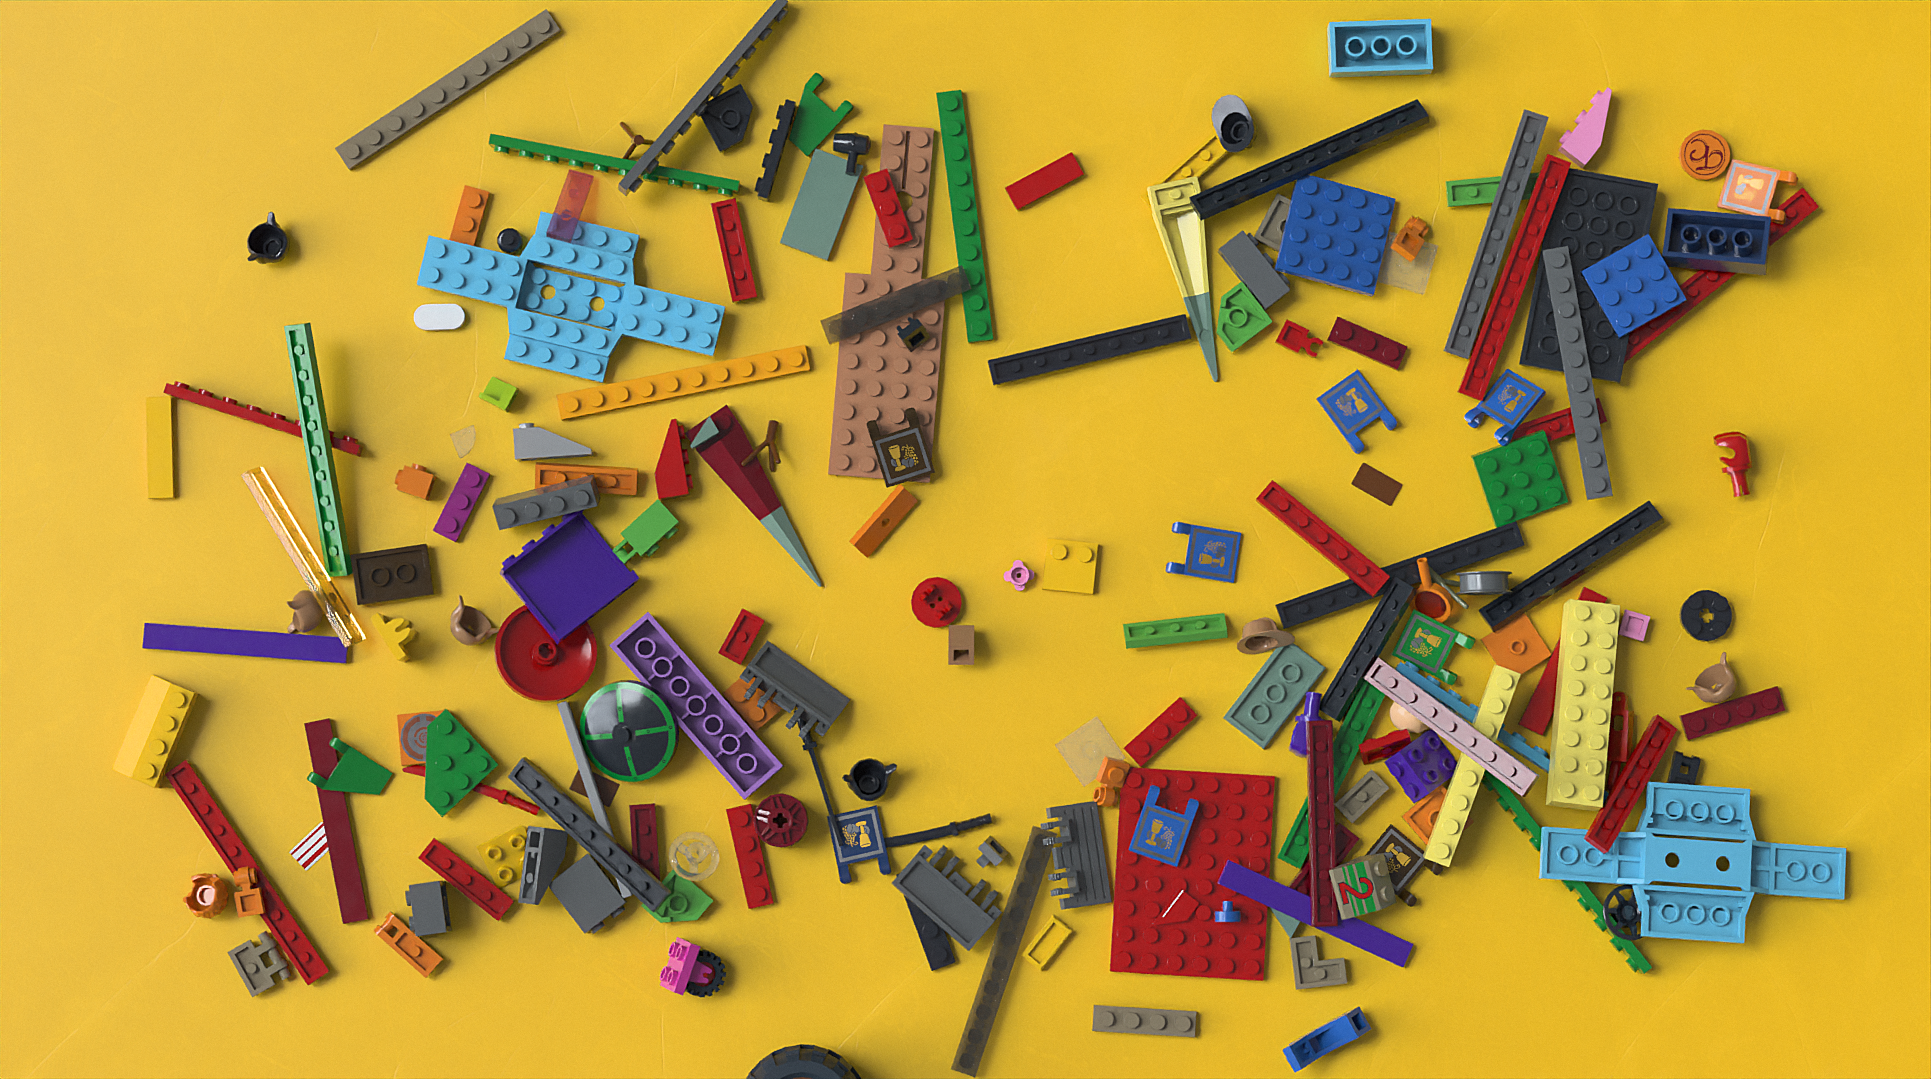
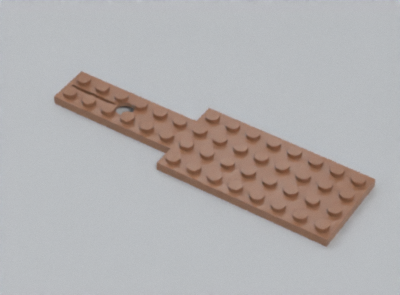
[828,124,947,483]

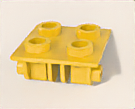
[476,824,528,888]

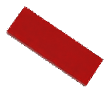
[1005,152,1084,211]

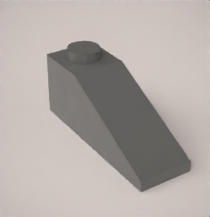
[518,826,568,905]

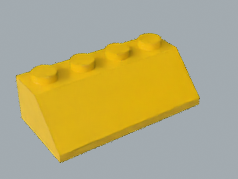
[112,675,199,788]

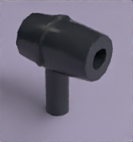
[833,132,871,176]

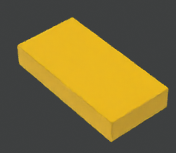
[1021,915,1072,971]

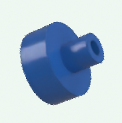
[1215,901,1241,922]

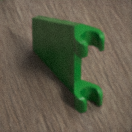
[789,73,854,157]
[307,737,393,795]

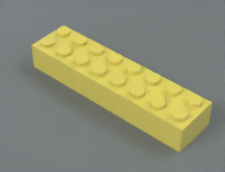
[1546,599,1620,811]

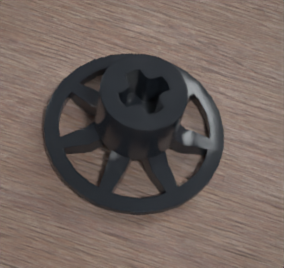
[1603,885,1643,940]

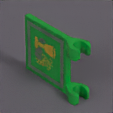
[1391,609,1476,685]

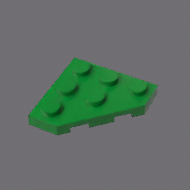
[424,709,499,817]

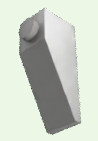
[513,423,593,461]

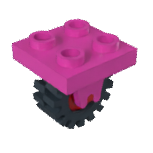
[660,937,726,997]

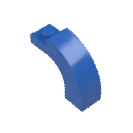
[1283,1007,1371,1073]

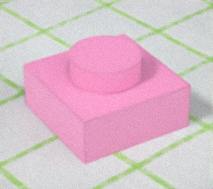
[1618,609,1650,642]

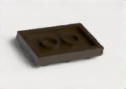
[351,544,434,606]

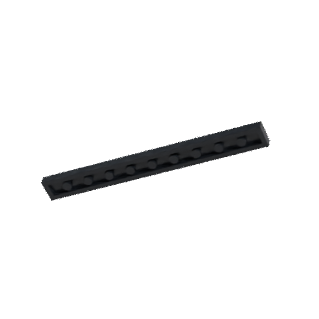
[1189,99,1429,221]
[1275,521,1524,629]

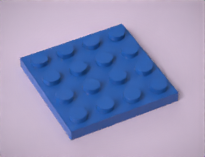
[1275,175,1396,297]

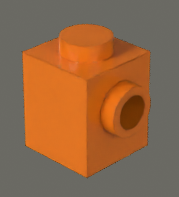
[395,463,436,501]

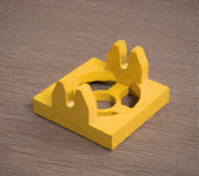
[370,613,417,663]

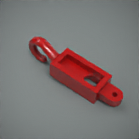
[1607,691,1634,793]

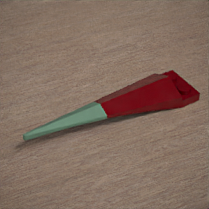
[685,404,821,587]

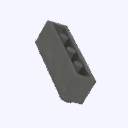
[492,474,601,530]

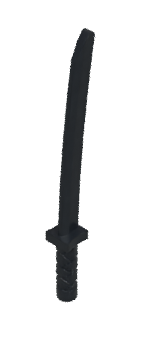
[793,710,843,847]
[884,813,992,848]

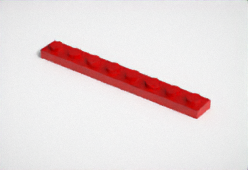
[163,381,363,457]

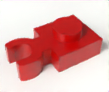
[1275,319,1323,358]

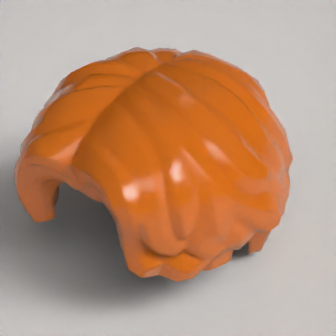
[183,873,229,919]

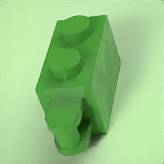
[612,500,680,564]

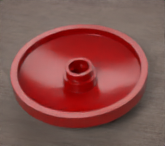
[494,605,597,703]

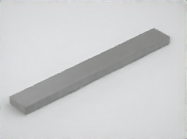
[557,701,633,898]

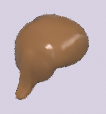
[287,590,323,634]
[450,595,499,646]
[1686,652,1737,703]

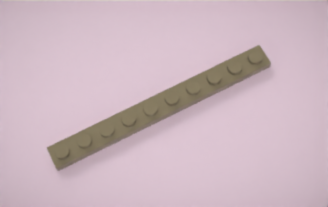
[335,9,561,170]

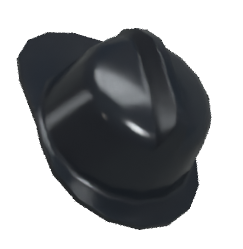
[1211,95,1258,153]

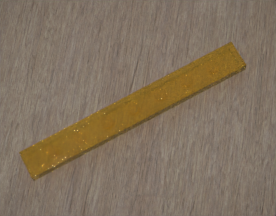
[241,466,366,648]

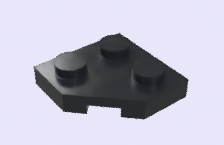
[701,84,753,153]

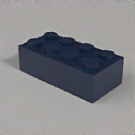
[1662,208,1772,275]

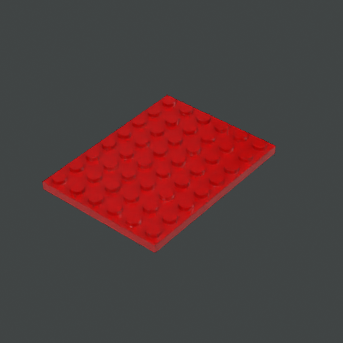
[1110,767,1275,981]

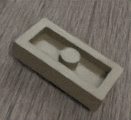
[1335,769,1389,823]

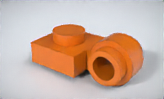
[1391,216,1429,262]
[1093,756,1130,807]
[233,866,265,918]

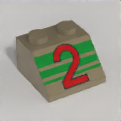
[1329,853,1396,920]

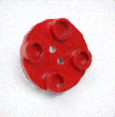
[911,577,962,628]

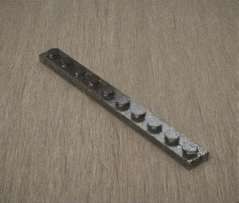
[951,826,1057,1077]

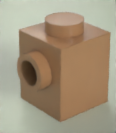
[948,625,974,665]

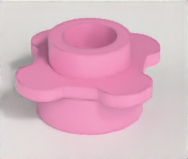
[1004,560,1034,591]

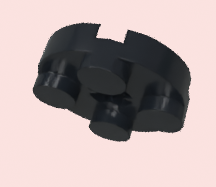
[1679,590,1732,641]

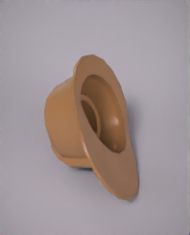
[1237,617,1295,654]

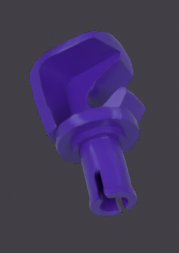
[1288,692,1324,758]

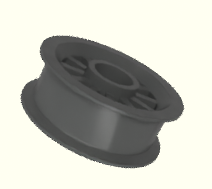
[1456,571,1513,595]

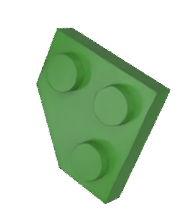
[1216,282,1273,353]
[641,867,714,923]

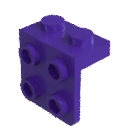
[1384,729,1457,803]

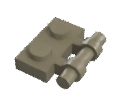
[227,931,291,997]

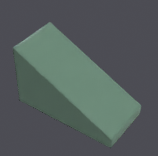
[690,416,720,450]
[1270,907,1300,938]

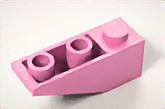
[1558,87,1612,168]

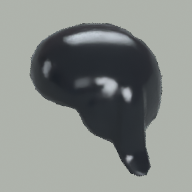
[247,211,290,264]
[842,758,897,801]

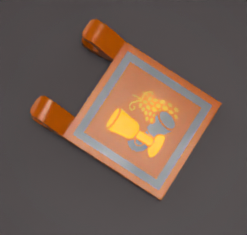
[1717,159,1798,224]

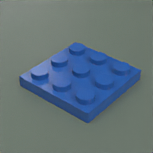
[1581,234,1687,338]

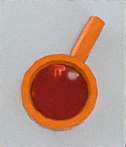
[1409,558,1453,623]

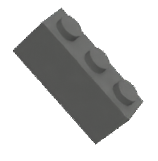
[1218,230,1290,311]

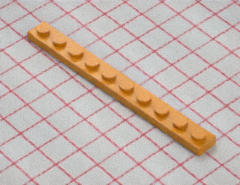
[556,345,810,420]

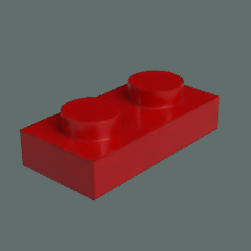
[718,608,765,665]
[1358,728,1411,765]

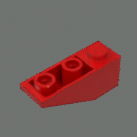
[654,419,694,501]

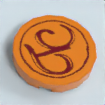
[1678,129,1730,181]

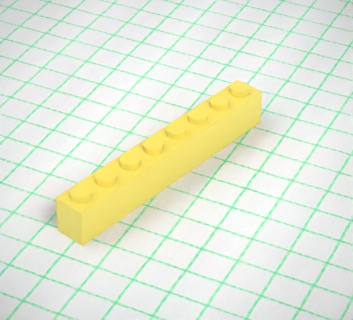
[1423,664,1521,867]

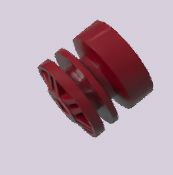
[753,793,809,848]

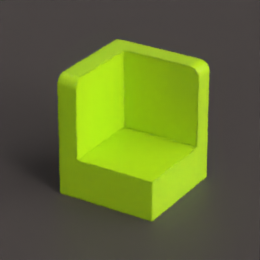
[478,377,519,413]

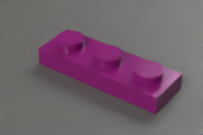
[433,463,491,542]

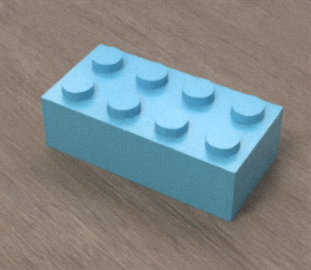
[1327,19,1433,78]

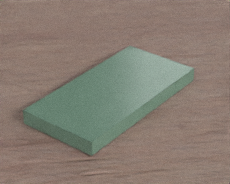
[780,149,863,261]
[1223,643,1325,749]

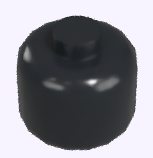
[497,228,523,254]

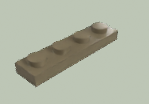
[1092,1005,1196,1037]

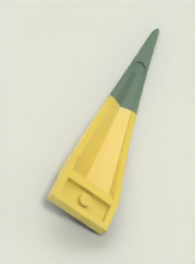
[1147,176,1218,382]

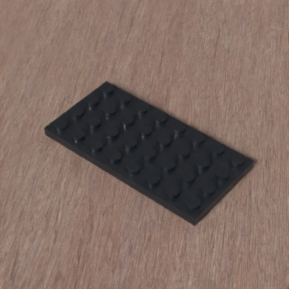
[1519,168,1658,384]

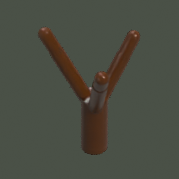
[620,122,654,159]
[741,420,781,472]

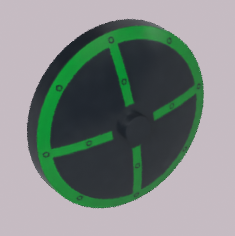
[580,680,679,782]

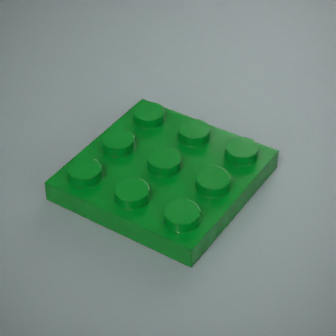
[1471,429,1568,528]

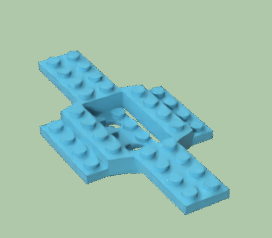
[417,211,726,383]
[1539,782,1846,944]

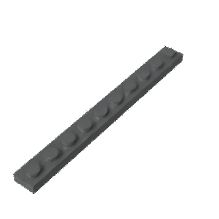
[618,0,789,196]
[1443,109,1549,359]
[1543,246,1613,501]

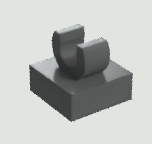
[976,835,1009,868]

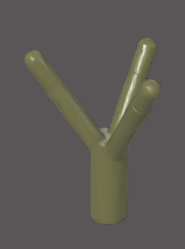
[1428,565,1469,609]

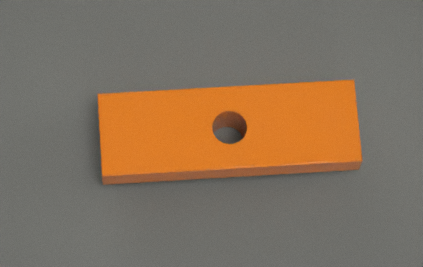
[849,484,917,558]

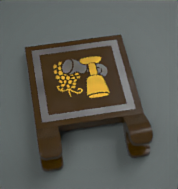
[866,408,935,488]
[1365,824,1443,907]

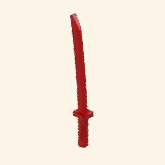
[402,765,540,816]

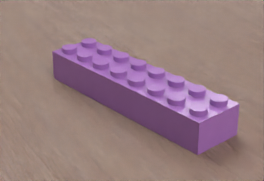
[609,612,784,800]

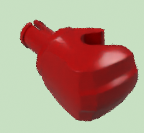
[1713,431,1752,497]

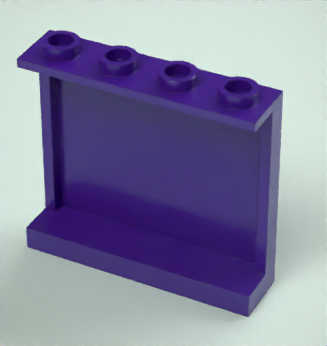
[500,510,639,645]

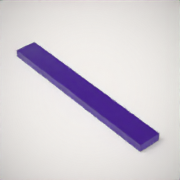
[142,623,349,664]
[1218,860,1413,967]

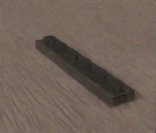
[820,265,971,345]

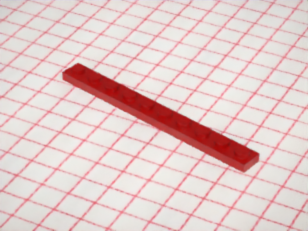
[1457,154,1571,401]
[1624,187,1819,364]
[165,760,330,986]

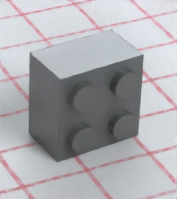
[405,881,452,936]

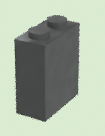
[549,853,627,934]

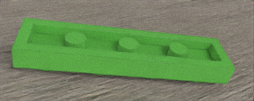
[1445,173,1539,207]
[1123,613,1228,649]

